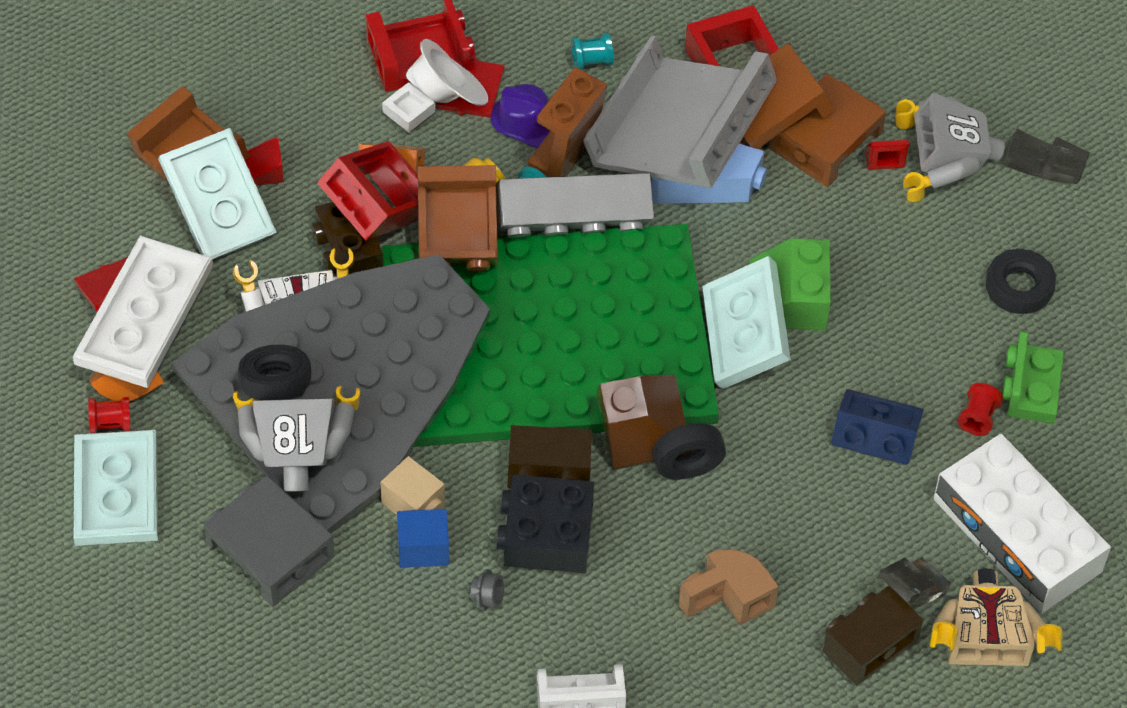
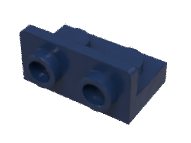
[831,389,924,465]

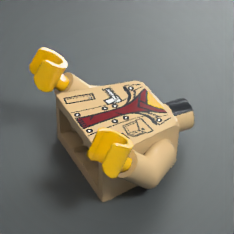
[929,568,1063,666]

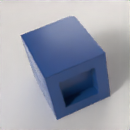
[397,509,449,568]

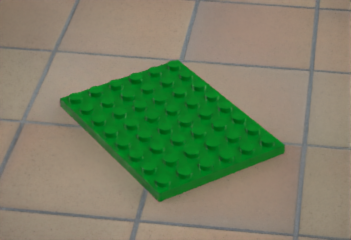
[382,223,719,447]

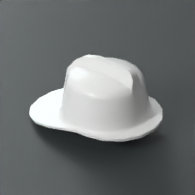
[406,39,488,105]

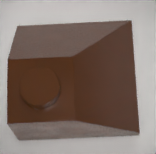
[596,375,692,470]

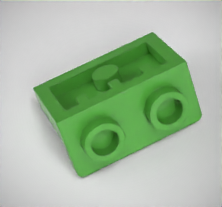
[1002,331,1064,424]

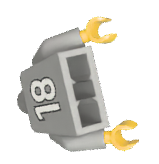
[895,93,1005,202]
[233,386,360,491]

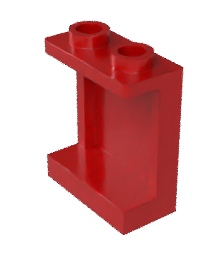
[365,0,476,92]

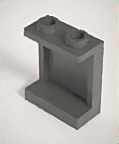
[204,475,335,607]

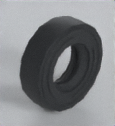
[986,248,1056,314]
[238,345,312,400]
[652,423,726,480]

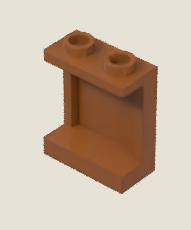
[739,43,836,159]
[527,68,608,178]
[769,73,886,188]
[127,86,250,183]
[418,165,498,271]

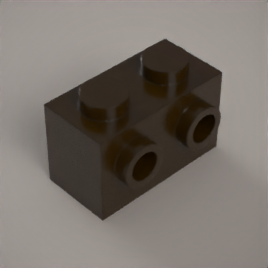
[311,202,384,276]
[507,425,592,489]
[823,585,923,686]

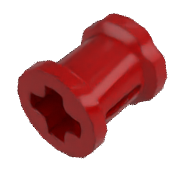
[957,383,1003,436]
[88,397,131,434]

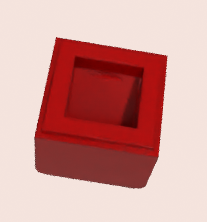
[245,137,284,185]
[864,140,909,170]

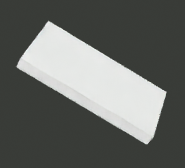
[73,236,213,388]

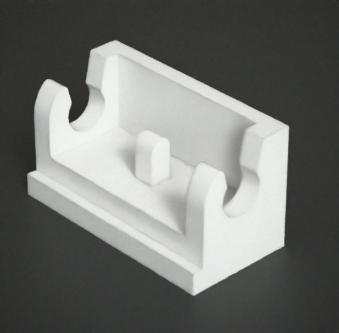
[537,664,626,708]

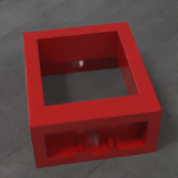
[685,5,779,66]
[317,141,419,241]

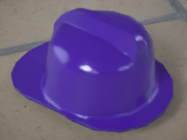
[490,84,551,148]

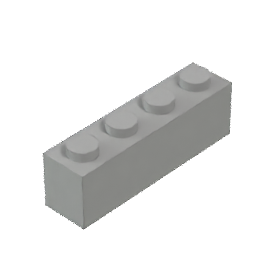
[496,173,654,238]

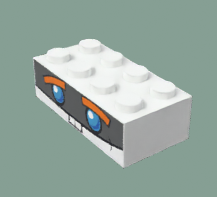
[933,434,1111,614]

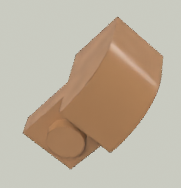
[679,549,779,625]

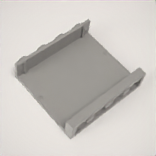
[583,36,777,188]

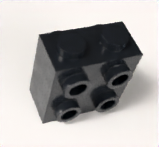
[497,474,594,573]

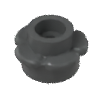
[470,569,504,611]

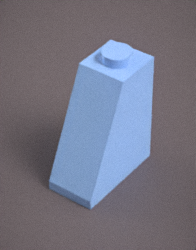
[651,143,768,204]

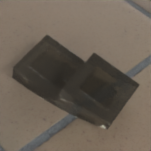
[1001,129,1090,184]
[878,557,952,605]

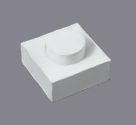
[382,82,435,132]

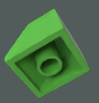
[749,238,831,330]

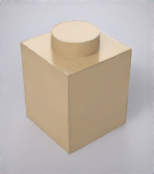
[380,456,445,515]

